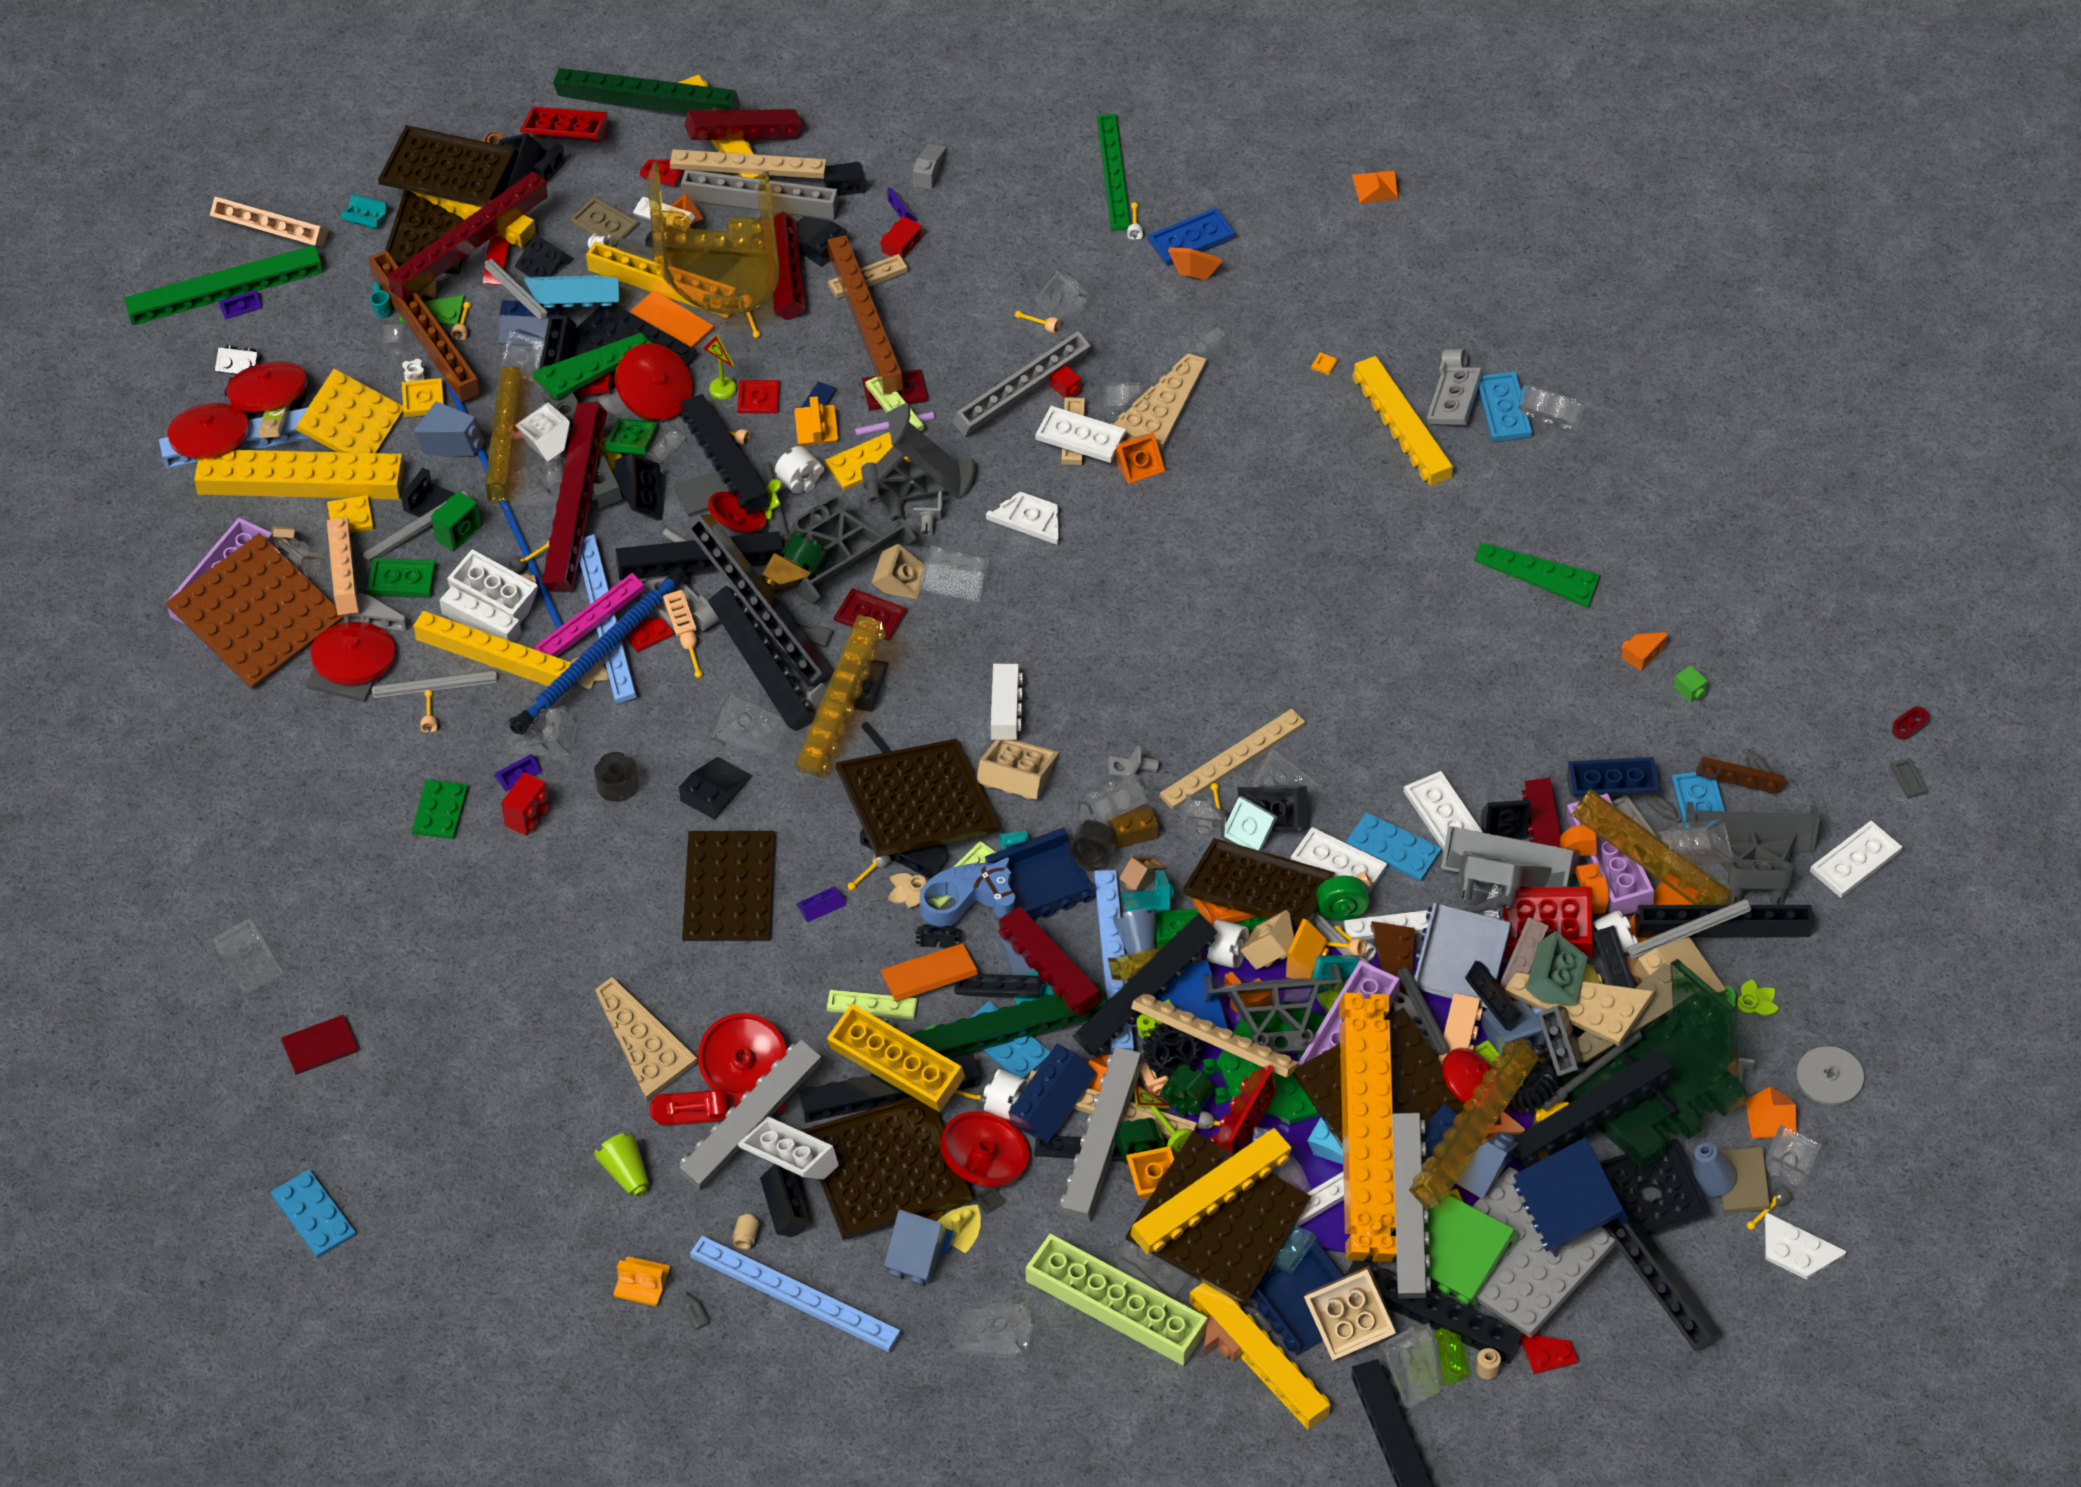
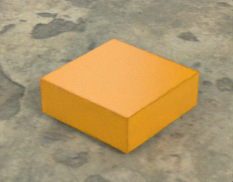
[1311,352,1338,375]

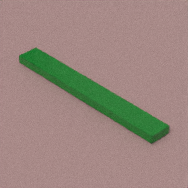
[1097,114,1130,231]

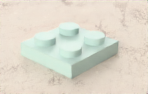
[1221,796,1277,851]

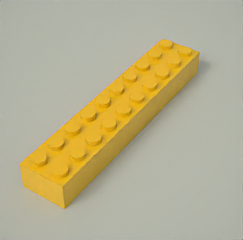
[194,450,404,499]

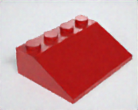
[520,106,608,142]
[1503,887,1593,958]
[1211,1065,1277,1154]

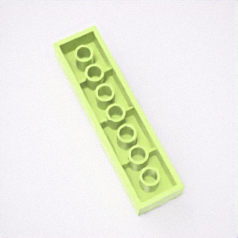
[1026,1234,1208,1366]

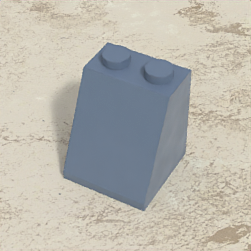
[414,401,485,456]
[1481,1000,1545,1062]
[1444,1131,1519,1199]
[884,1209,948,1286]

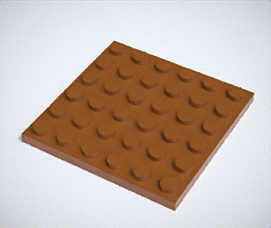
[166,533,344,689]

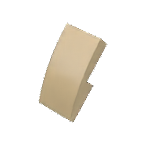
[271,526,294,543]

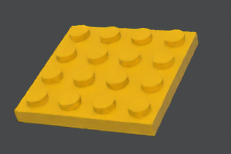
[295,369,403,453]

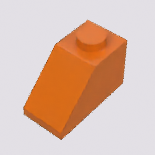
[1621,632,1668,671]

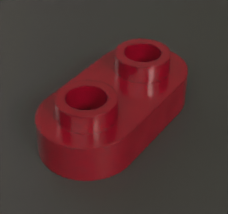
[1892,707,1929,740]

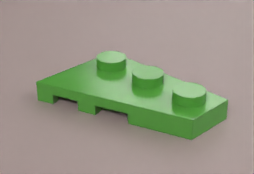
[399,295,464,327]

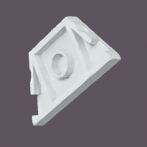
[986,492,1059,545]
[1764,1213,1846,1280]

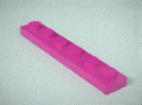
[533,573,646,657]

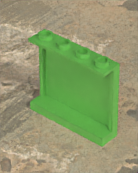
[1395,1189,1519,1307]

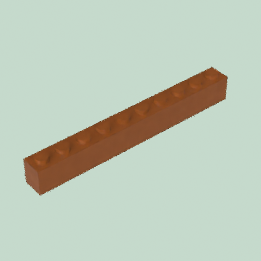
[827,235,903,394]
[369,250,479,402]

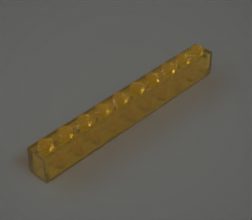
[1409,1038,1539,1210]

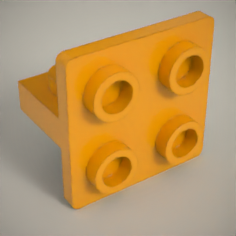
[794,396,838,445]
[614,1256,670,1306]

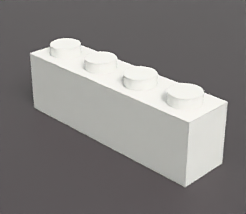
[440,586,521,642]
[991,664,1023,740]

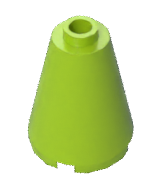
[594,1132,649,1197]

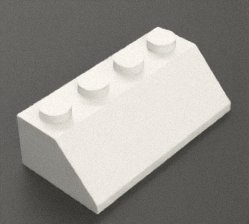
[515,402,570,462]
[447,549,538,624]
[738,1116,839,1179]

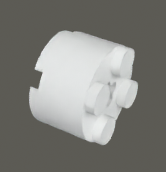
[775,446,824,493]
[1592,910,1638,955]
[1207,919,1249,969]
[984,1069,1030,1120]

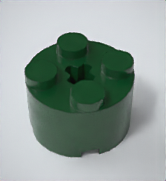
[780,531,828,577]
[1160,1065,1214,1117]
[1116,1117,1166,1164]

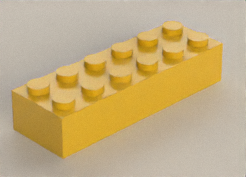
[826,1003,965,1112]

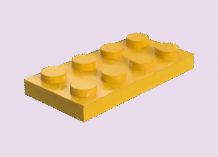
[825,432,911,491]

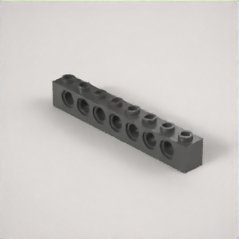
[541,388,622,508]

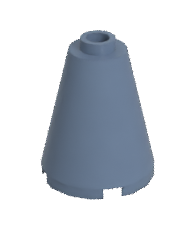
[1113,909,1156,971]
[1692,1142,1737,1199]

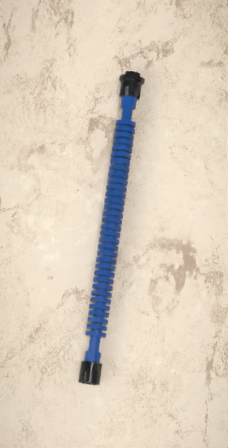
[509,567,687,735]

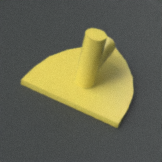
[937,1205,981,1253]

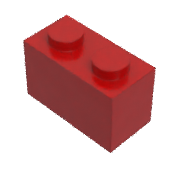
[880,216,923,260]

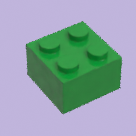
[431,491,481,552]

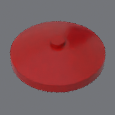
[615,343,692,422]
[226,361,307,412]
[167,403,249,458]
[311,622,395,685]
[698,1013,787,1093]
[940,1111,1029,1187]

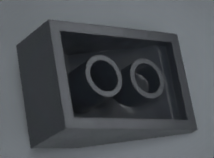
[796,216,847,267]
[614,453,662,521]
[831,655,888,712]
[679,757,752,820]
[1237,785,1308,831]
[1480,800,1531,840]

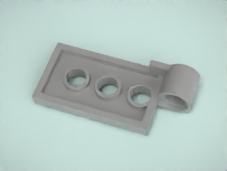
[1426,349,1483,425]
[638,575,720,632]

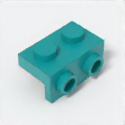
[341,193,387,228]

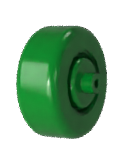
[1316,875,1370,921]

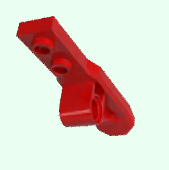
[650,1089,785,1126]

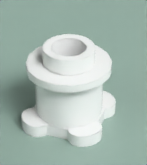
[588,233,613,249]
[402,359,425,382]

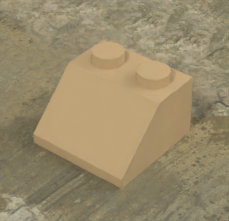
[872,544,927,599]
[1240,910,1294,970]

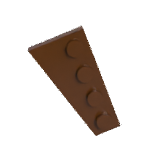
[1370,921,1415,1003]

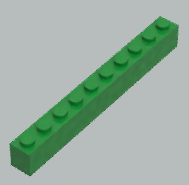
[123,245,323,326]

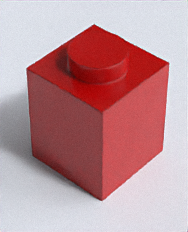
[1050,365,1081,399]

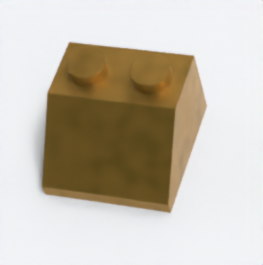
[761,553,810,592]
[1104,804,1158,849]

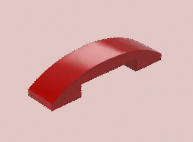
[483,236,510,285]

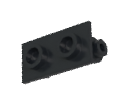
[915,924,961,948]

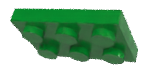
[605,418,658,456]
[368,558,435,598]
[411,779,468,839]

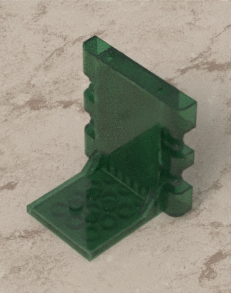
[1558,959,1747,1169]

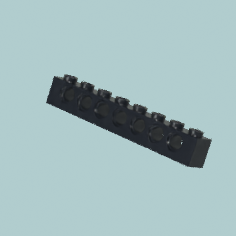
[1345,1259,1523,1364]

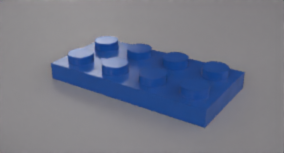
[1148,208,1235,266]

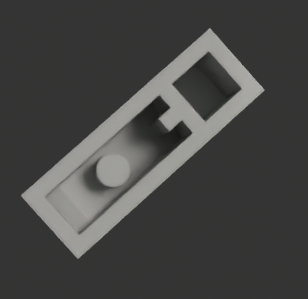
[913,144,946,189]
[344,593,407,631]

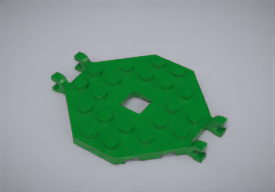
[1203,1001,1325,1125]

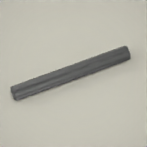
[1397,967,1449,1055]

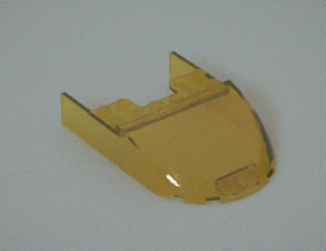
[647,162,779,315]

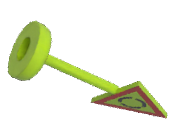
[703,334,737,400]
[1134,1083,1192,1157]

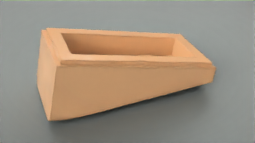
[663,590,696,636]

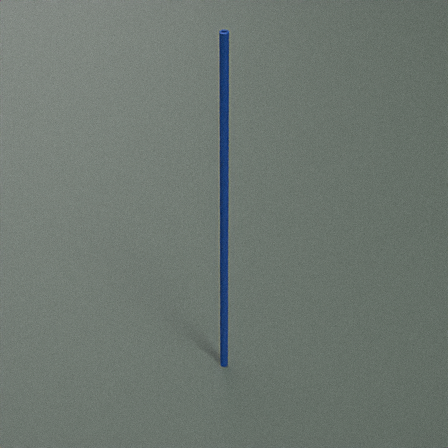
[443,377,563,630]

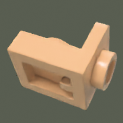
[1139,1062,1168,1096]

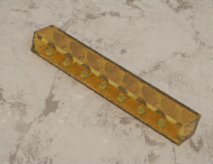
[485,367,522,501]
[795,614,885,779]
[1571,789,1731,905]

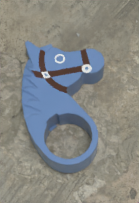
[919,857,1015,927]

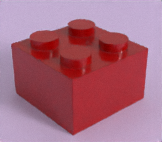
[501,772,550,836]

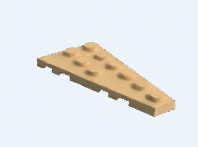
[1111,353,1207,449]
[1504,973,1654,1047]
[595,977,698,1101]

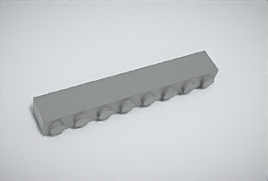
[681,170,838,219]
[953,331,1091,437]
[679,1040,821,1190]
[1060,1047,1143,1222]
[1392,1113,1431,1299]

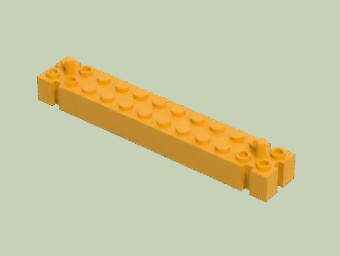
[1339,992,1397,1262]

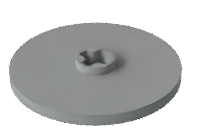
[1796,1046,1864,1105]

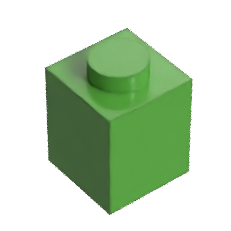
[1673,665,1708,703]

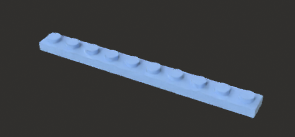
[579,534,637,704]
[1094,870,1134,1053]
[690,1236,901,1352]

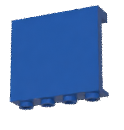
[1130,960,1228,1052]

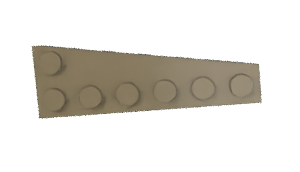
[1576,963,1696,1064]

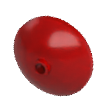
[708,492,767,534]
[1442,1047,1500,1109]

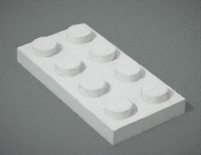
[1036,406,1126,463]
[1403,771,1483,851]
[1810,821,1902,898]
[1290,827,1387,893]

